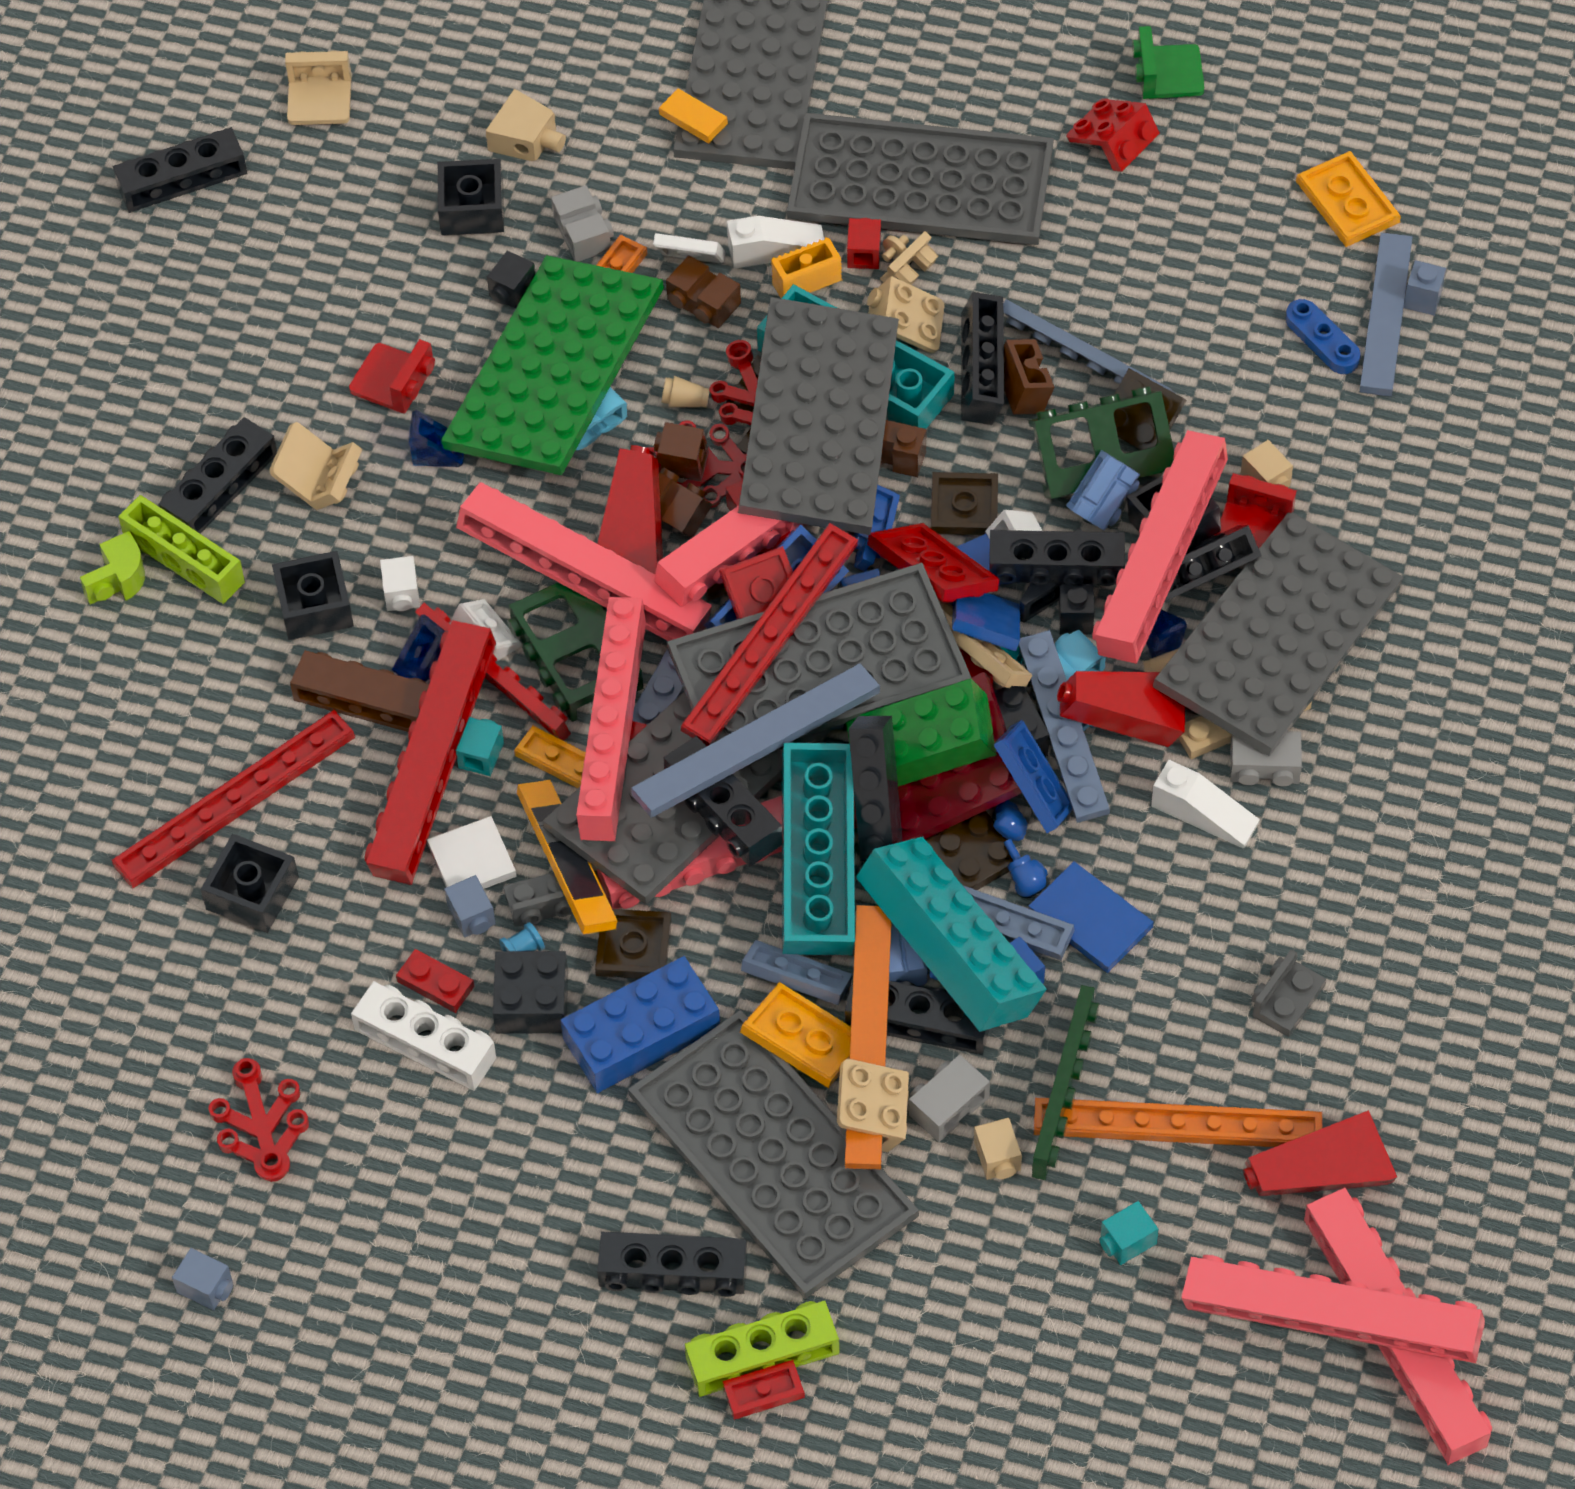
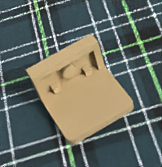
[285,51,352,125]
[867,276,945,353]
[270,422,363,510]
[837,1059,909,1153]

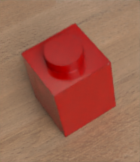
[847,218,881,269]

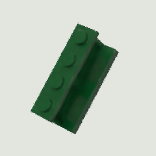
[1028,386,1174,499]
[507,583,644,722]

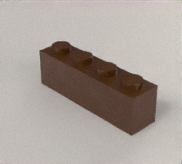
[290,650,429,732]

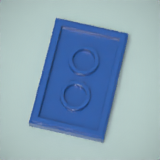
[952,593,1020,651]
[993,720,1072,833]
[1028,861,1154,973]

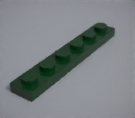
[1032,985,1100,1181]

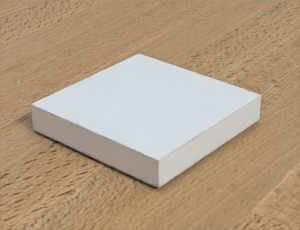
[653,233,726,264]
[427,816,517,889]

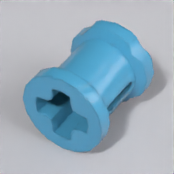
[499,922,545,951]

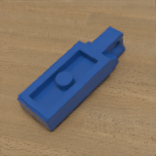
[854,485,900,572]

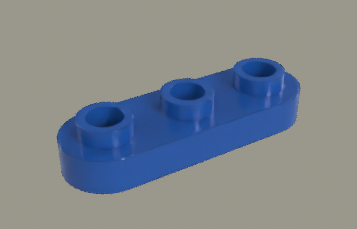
[1285,299,1360,374]

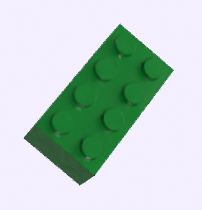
[846,678,997,786]

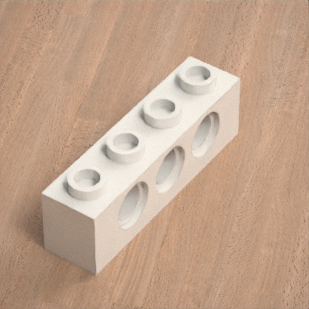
[351,981,496,1091]

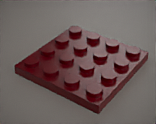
[898,672,1022,842]

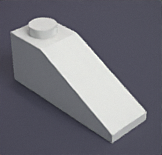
[727,216,824,269]
[1151,760,1260,849]

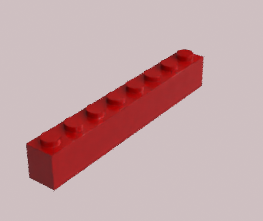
[365,620,496,885]

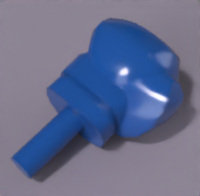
[993,799,1028,841]
[1003,839,1048,897]

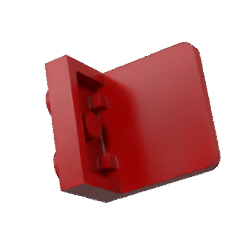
[1066,99,1160,172]
[349,339,435,414]
[1215,473,1297,548]

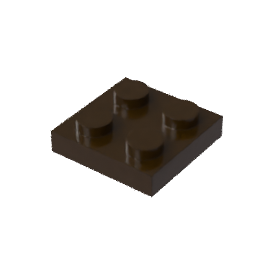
[1113,368,1187,450]
[931,472,998,535]
[926,810,1013,890]
[595,909,672,979]

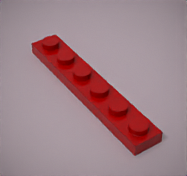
[415,603,571,741]

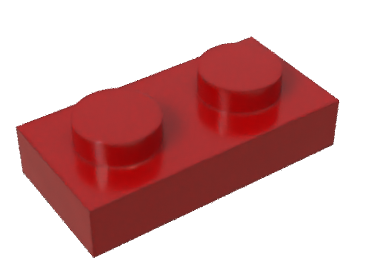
[396,949,475,1013]
[722,1360,805,1420]

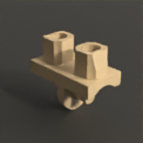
[880,231,939,285]

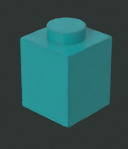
[456,717,504,777]
[1099,1201,1159,1265]

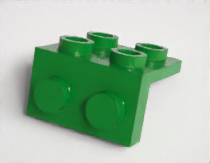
[1132,26,1205,99]

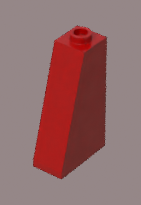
[597,445,663,574]
[1057,671,1185,747]
[1243,1110,1397,1196]

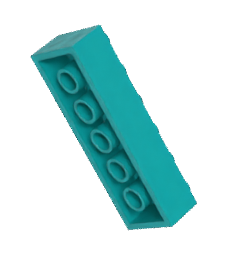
[757,284,955,429]
[782,743,855,955]
[856,836,1047,1032]

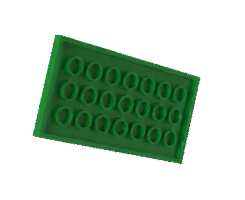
[441,255,664,475]

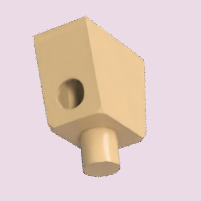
[486,89,566,162]

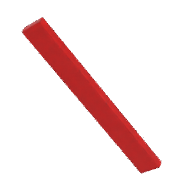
[680,523,858,746]
[111,710,355,889]

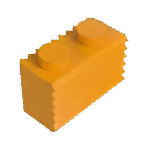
[771,237,842,298]

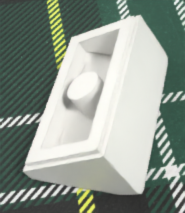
[451,599,521,662]

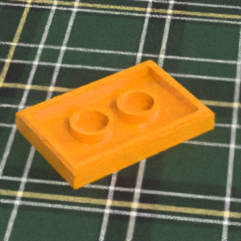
[1296,151,1401,247]
[740,982,851,1088]

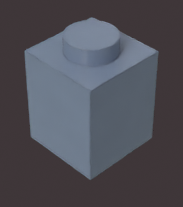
[1403,260,1446,316]
[444,875,496,938]
[172,1248,233,1311]

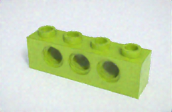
[118,495,245,604]
[685,1301,839,1397]

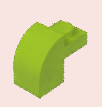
[80,531,145,605]

